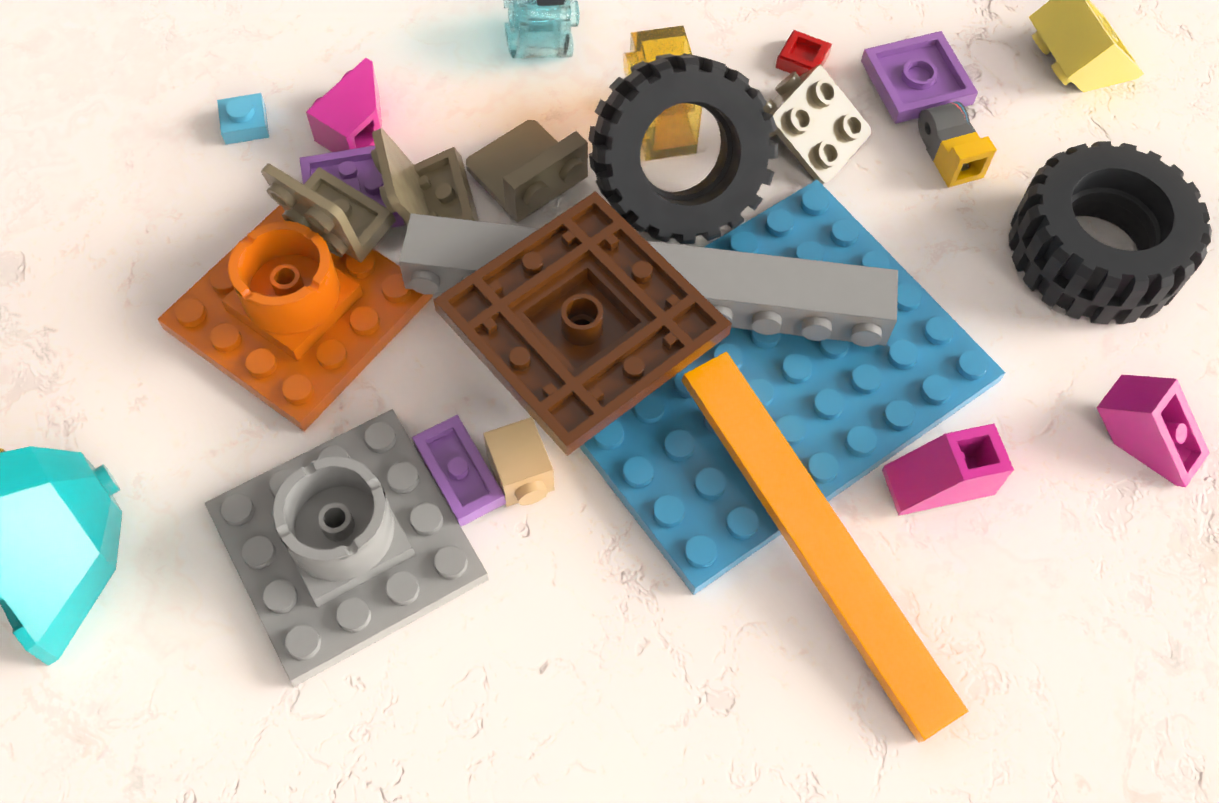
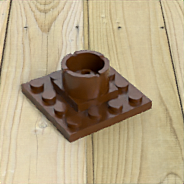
[433,191,732,456]

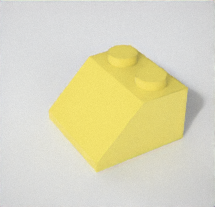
[1029,0,1144,92]

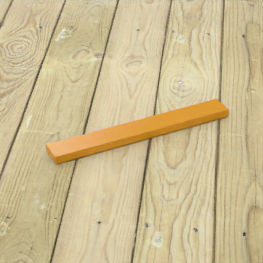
[682,351,969,743]

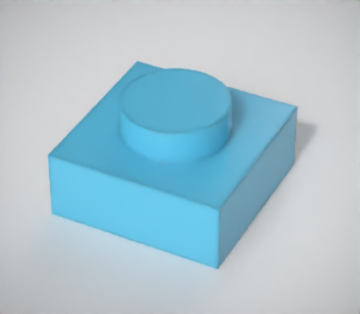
[217,93,270,145]

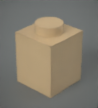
[483,417,555,507]

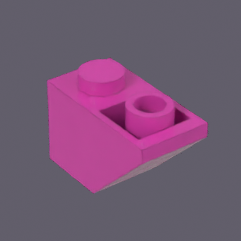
[306,58,382,152]
[882,423,1014,516]

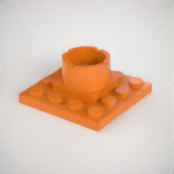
[157,205,433,431]

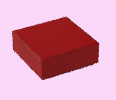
[775,29,832,76]

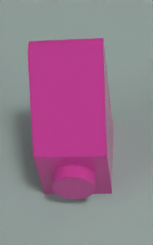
[1096,374,1210,487]

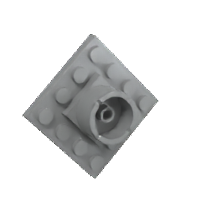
[204,409,489,687]

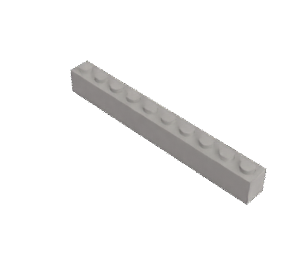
[399,213,898,347]

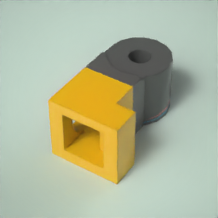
[918,101,997,188]

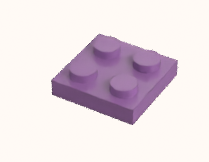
[861,31,978,124]

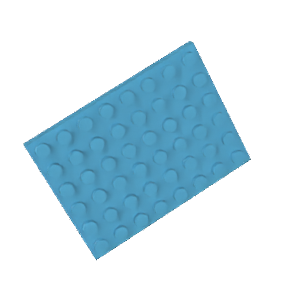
[580,180,1006,595]

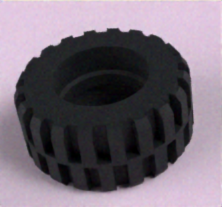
[588,53,778,244]
[1008,141,1212,325]

